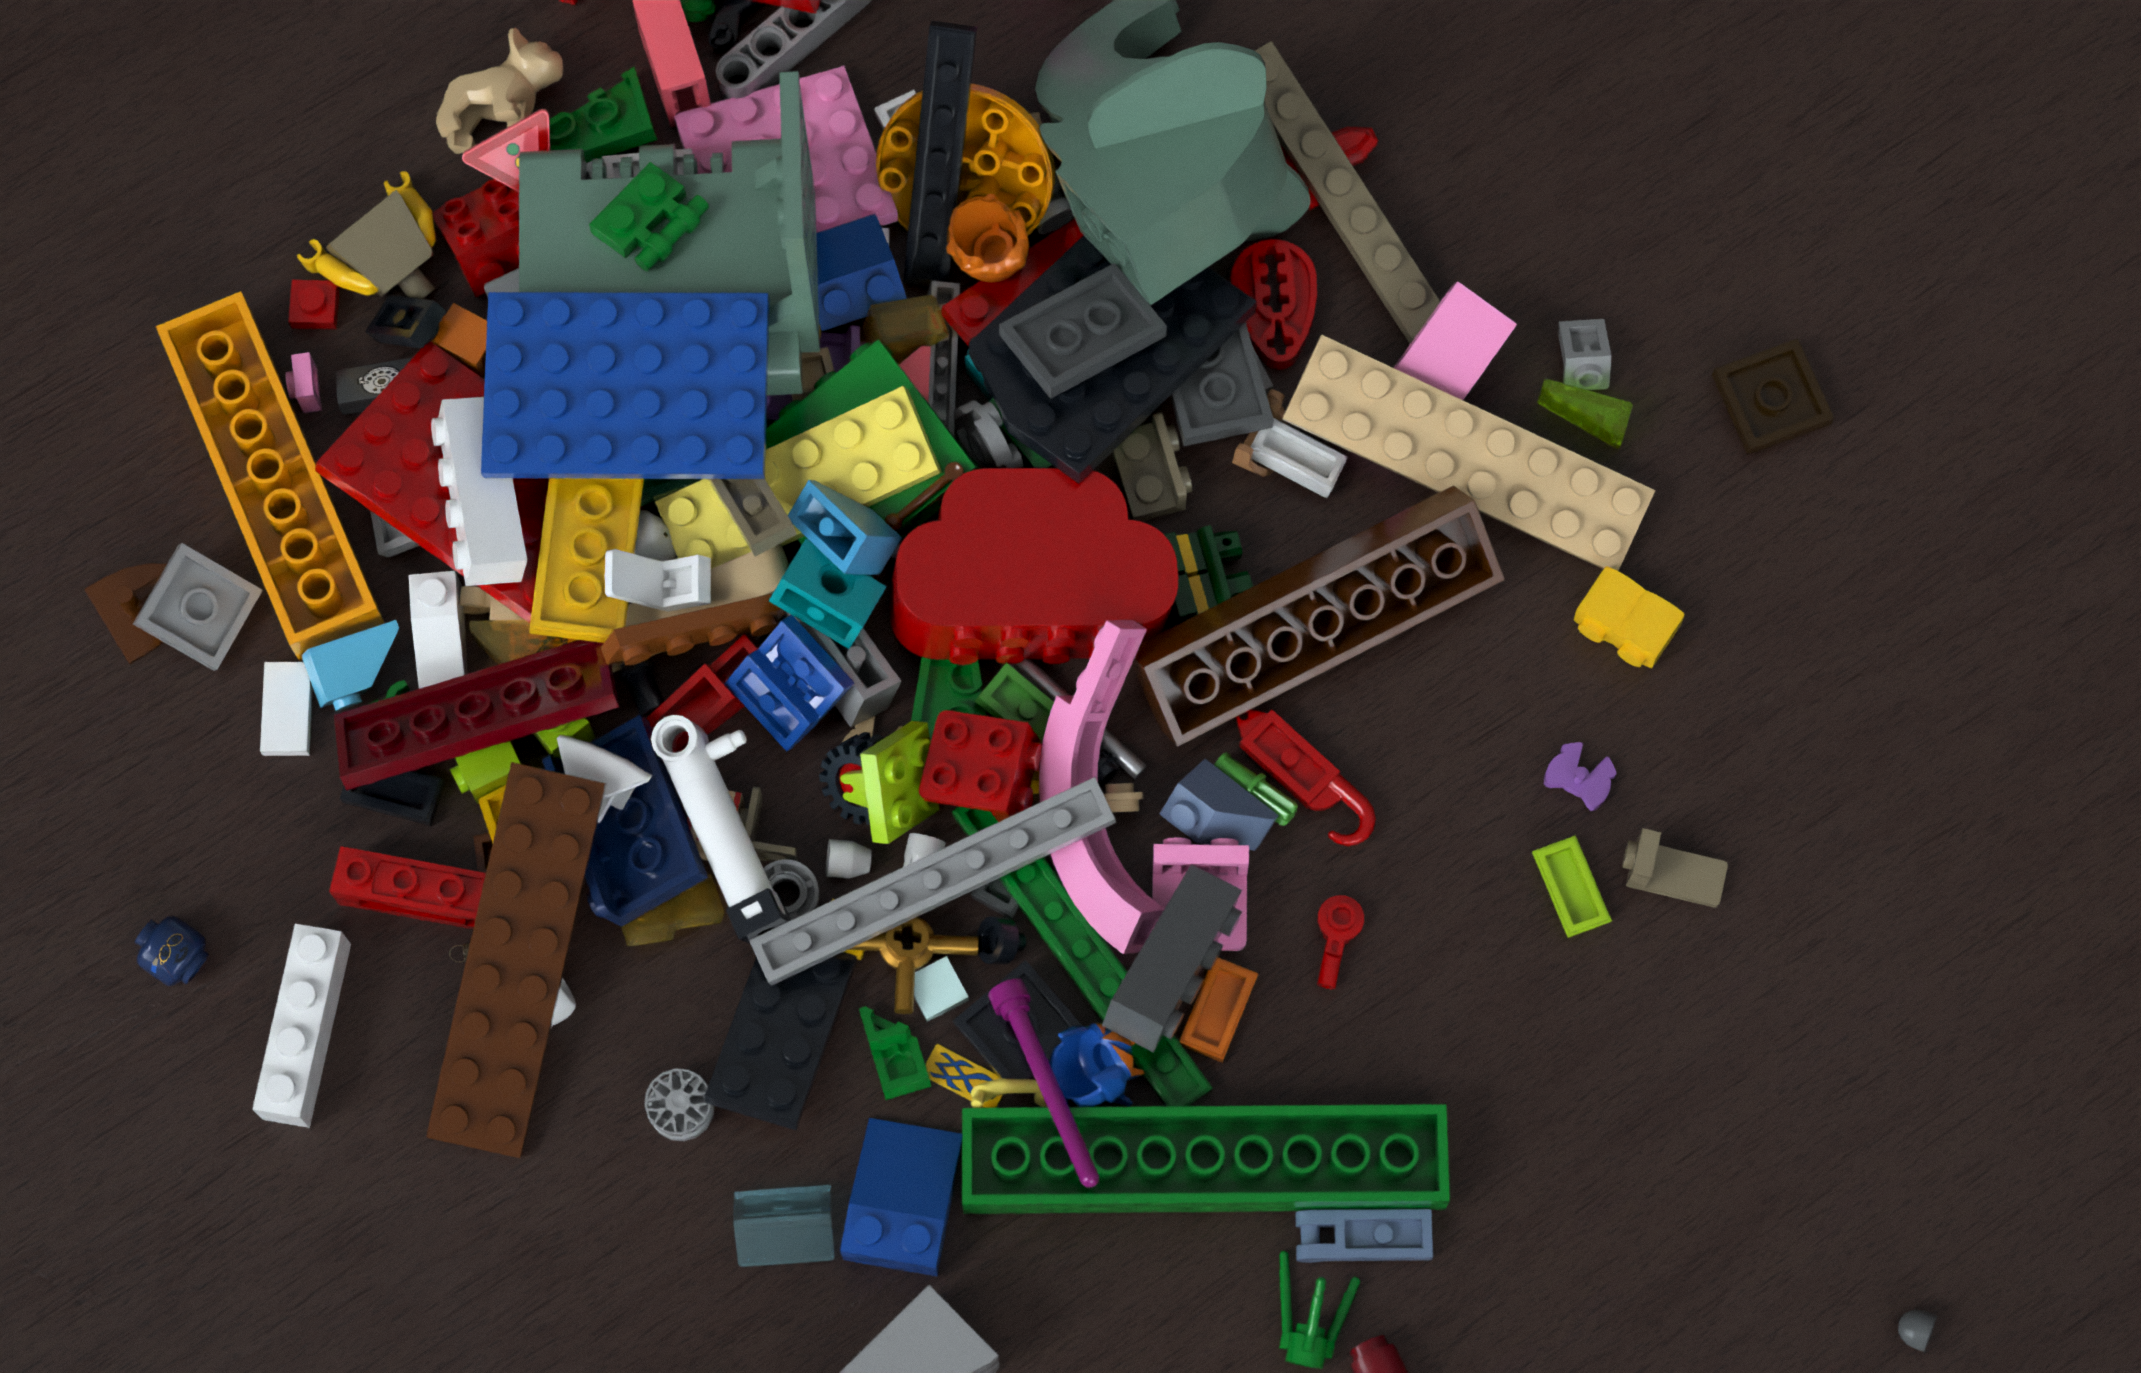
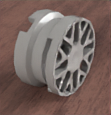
[645,1069,715,1141]

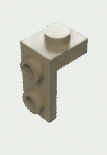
[1622,828,1728,908]

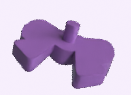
[1544,742,1617,811]

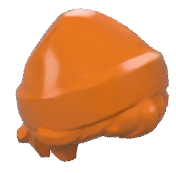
[946,194,1029,282]

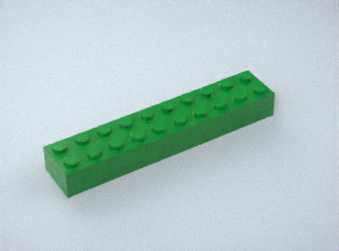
[962,1104,1450,1214]

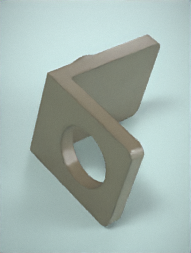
[739,786,799,862]

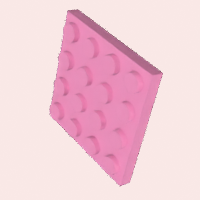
[674,66,898,233]

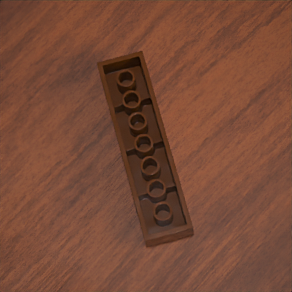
[1132,485,1505,747]

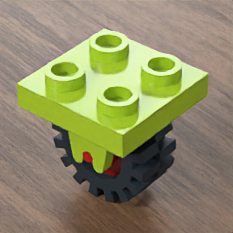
[819,721,939,844]

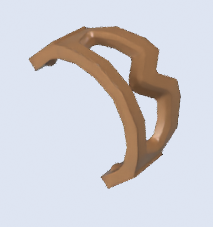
[1232,389,1288,477]

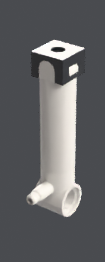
[651,715,791,945]

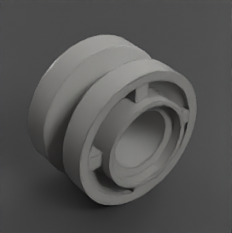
[763,859,819,920]

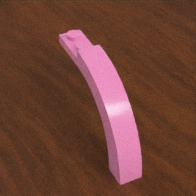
[1039,620,1165,954]

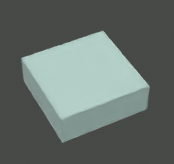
[914,956,969,1022]

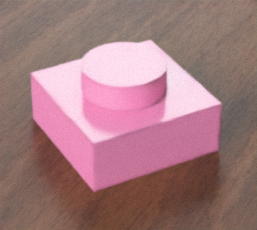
[286,352,322,413]

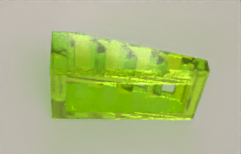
[1537,379,1633,449]

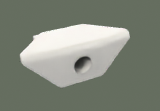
[557,735,652,823]

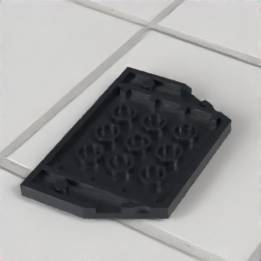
[969,235,1257,484]

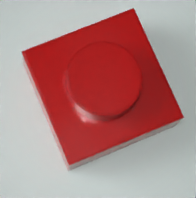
[288,280,340,329]

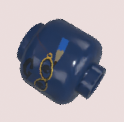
[135,916,209,986]

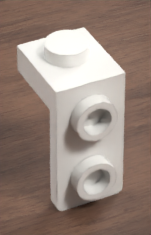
[605,549,711,612]

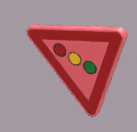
[462,109,550,192]

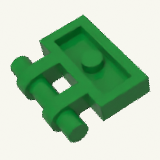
[589,162,709,271]

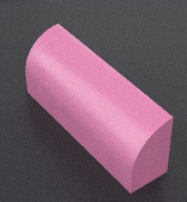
[1393,281,1517,400]

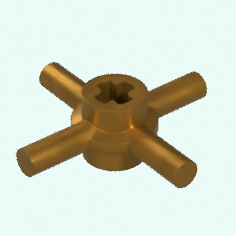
[848,917,978,1014]

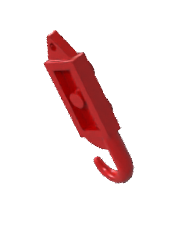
[1235,709,1376,846]

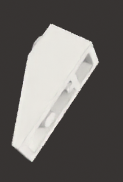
[409,571,468,689]

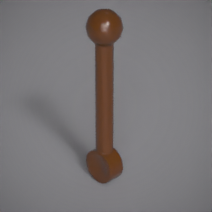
[884,462,964,531]

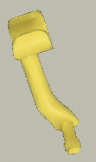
[971,1078,1047,1108]

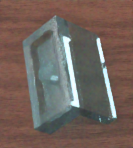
[733,1185,834,1267]

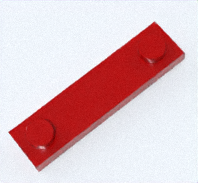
[940,219,1083,346]

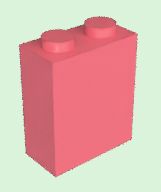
[632,0,711,128]

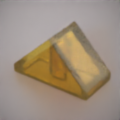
[860,295,949,364]
[469,620,568,665]

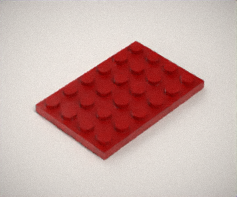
[315,341,650,623]

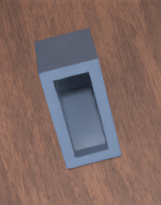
[1160,759,1279,851]

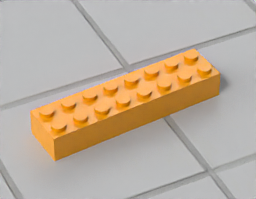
[156,291,385,661]

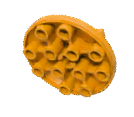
[876,83,1055,236]

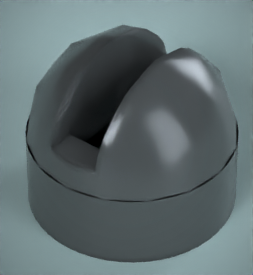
[1898,1310,1937,1352]

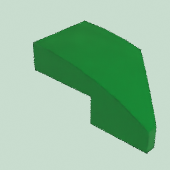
[859,1006,931,1100]

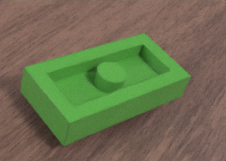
[975,662,1054,743]

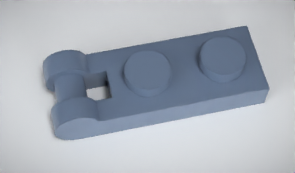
[1295,1209,1433,1263]

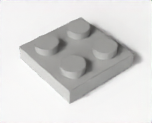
[133,543,263,671]

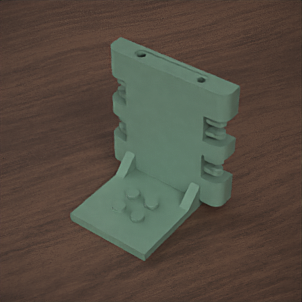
[519,71,820,395]

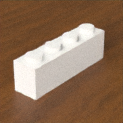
[431,397,527,586]
[252,924,351,1128]

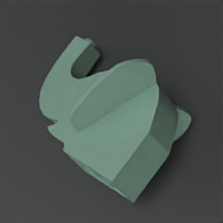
[1035,0,1311,305]

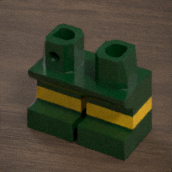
[1164,525,1253,626]

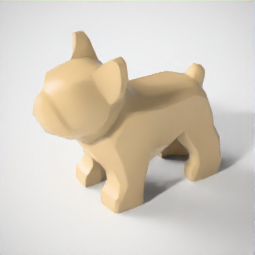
[436,28,563,154]

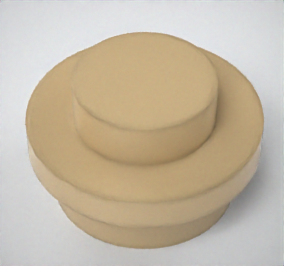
[1104,783,1144,813]

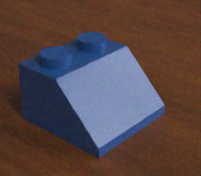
[816,214,908,331]

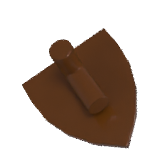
[84,563,167,664]

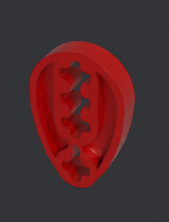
[1230,239,1317,370]

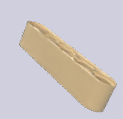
[611,544,789,673]

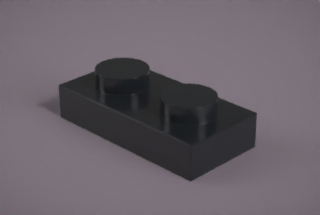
[365,295,447,349]

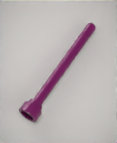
[988,979,1099,1187]

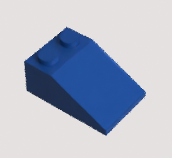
[840,1118,962,1277]

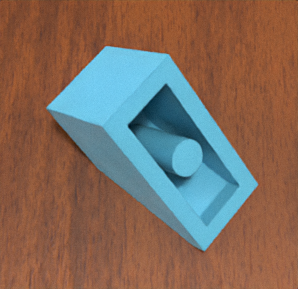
[301,620,399,711]

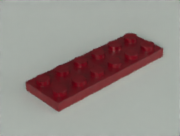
[334,640,619,790]

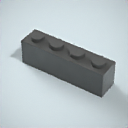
[1102,864,1242,1052]

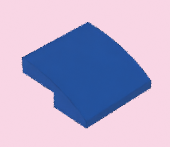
[724,615,855,751]

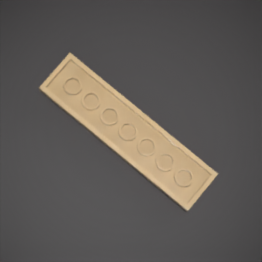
[1281,335,1656,571]

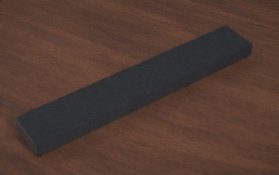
[903,20,977,287]

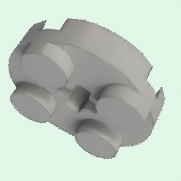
[953,400,1024,469]

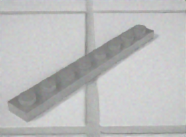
[749,777,1116,986]

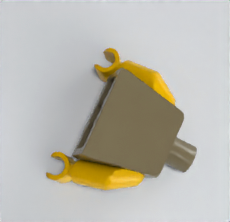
[297,171,436,299]

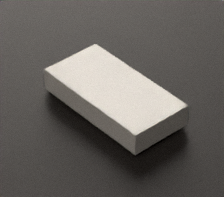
[1251,418,1348,498]
[260,662,313,756]

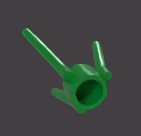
[1279,1250,1360,1369]

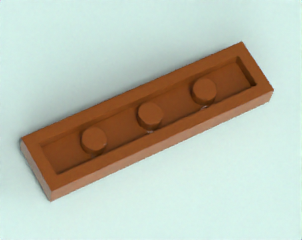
[601,594,786,665]

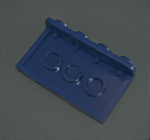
[543,715,708,927]

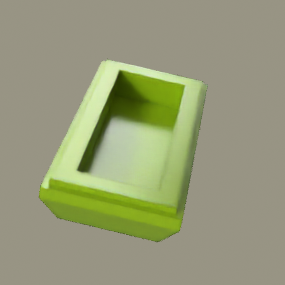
[1532,835,1612,938]

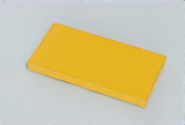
[529,478,644,643]

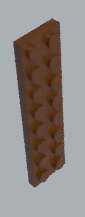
[426,762,607,1158]

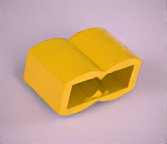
[1573,566,1685,668]

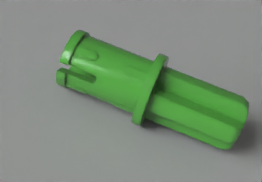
[1214,752,1298,826]

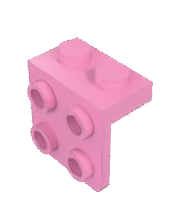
[1152,837,1249,951]

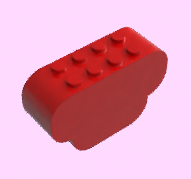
[889,468,1178,665]

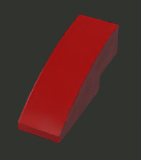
[646,634,761,753]

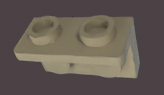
[1112,412,1193,521]

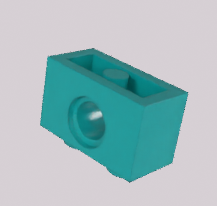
[769,539,887,649]

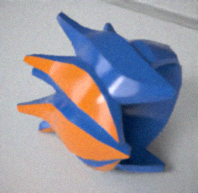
[1049,1023,1144,1107]

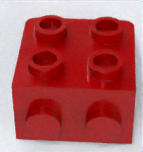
[432,179,519,297]
[919,710,1042,822]

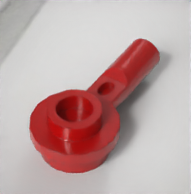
[1317,895,1364,989]

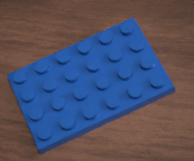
[481,292,770,479]

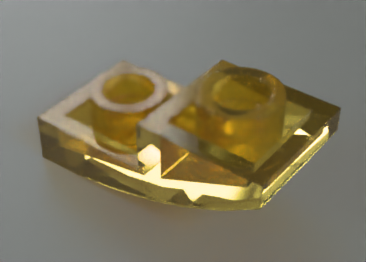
[621,874,724,947]

